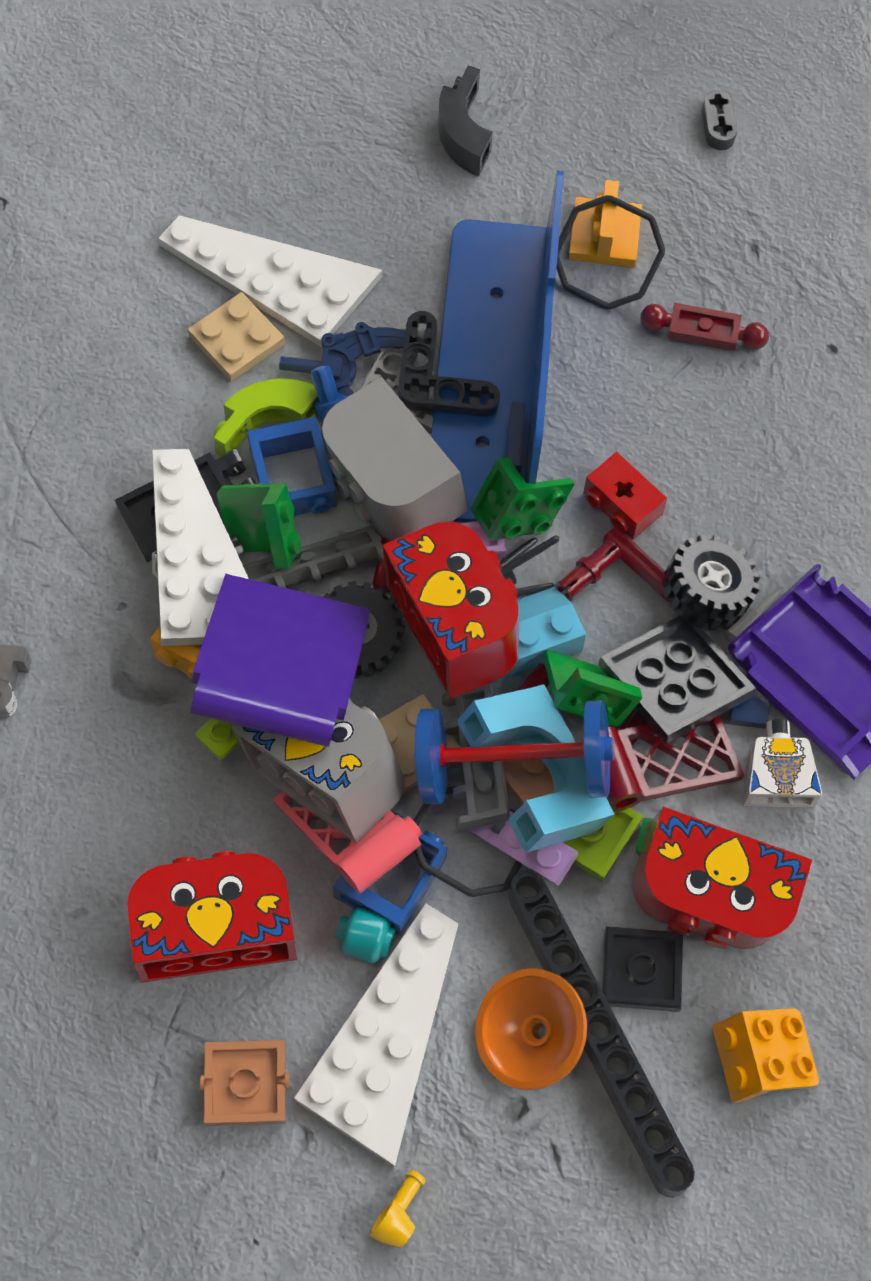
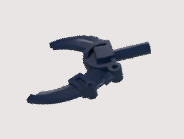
[279,322,424,397]

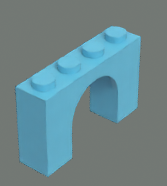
[457,685,615,853]

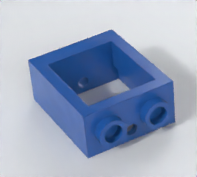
[247,417,337,517]
[333,812,448,936]

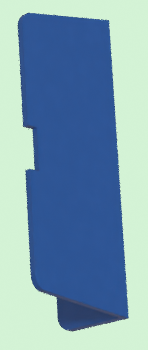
[430,170,564,523]

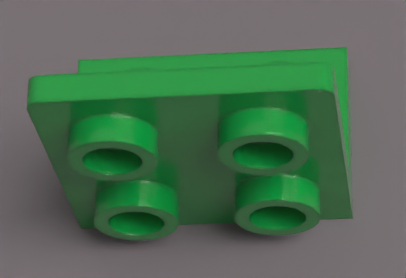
[470,457,575,540]
[543,650,643,727]

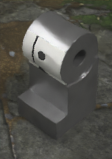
[0,645,31,720]

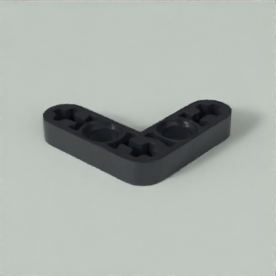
[398,311,500,417]

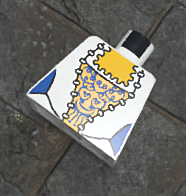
[743,719,822,807]

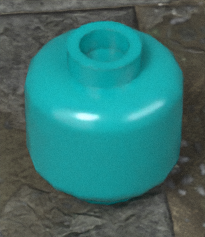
[335,907,396,964]

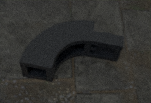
[438,65,493,176]

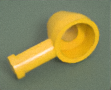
[369,1170,426,1248]

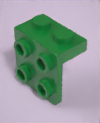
[217,483,301,569]

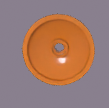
[475,968,587,1090]

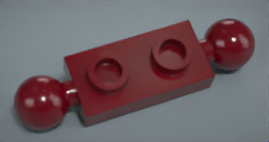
[640,303,769,351]

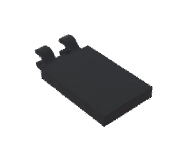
[114,449,256,563]

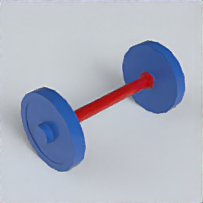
[414,700,614,804]

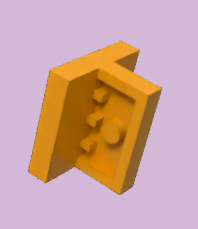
[568,180,642,268]

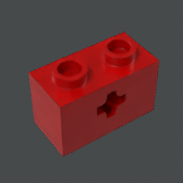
[583,451,667,540]

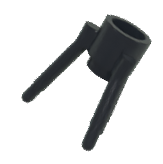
[500,535,560,597]

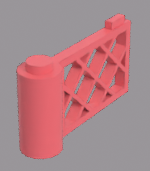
[272,792,422,894]

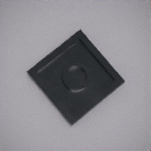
[602,926,683,1012]

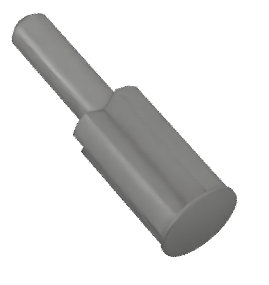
[725,590,783,643]

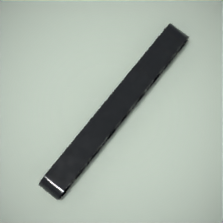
[508,869,695,1198]

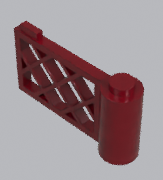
[582,715,745,812]

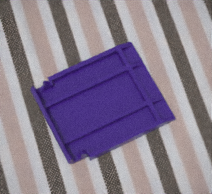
[728,564,871,780]
[190,573,371,747]

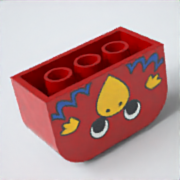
[383,522,519,700]
[632,806,813,949]
[127,851,297,983]

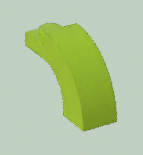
[213,378,318,457]

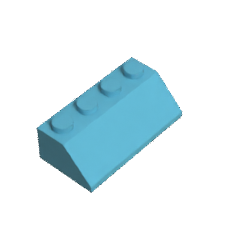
[434,587,586,693]

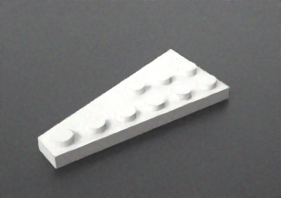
[158,215,382,348]
[152,449,249,646]
[294,903,458,1168]

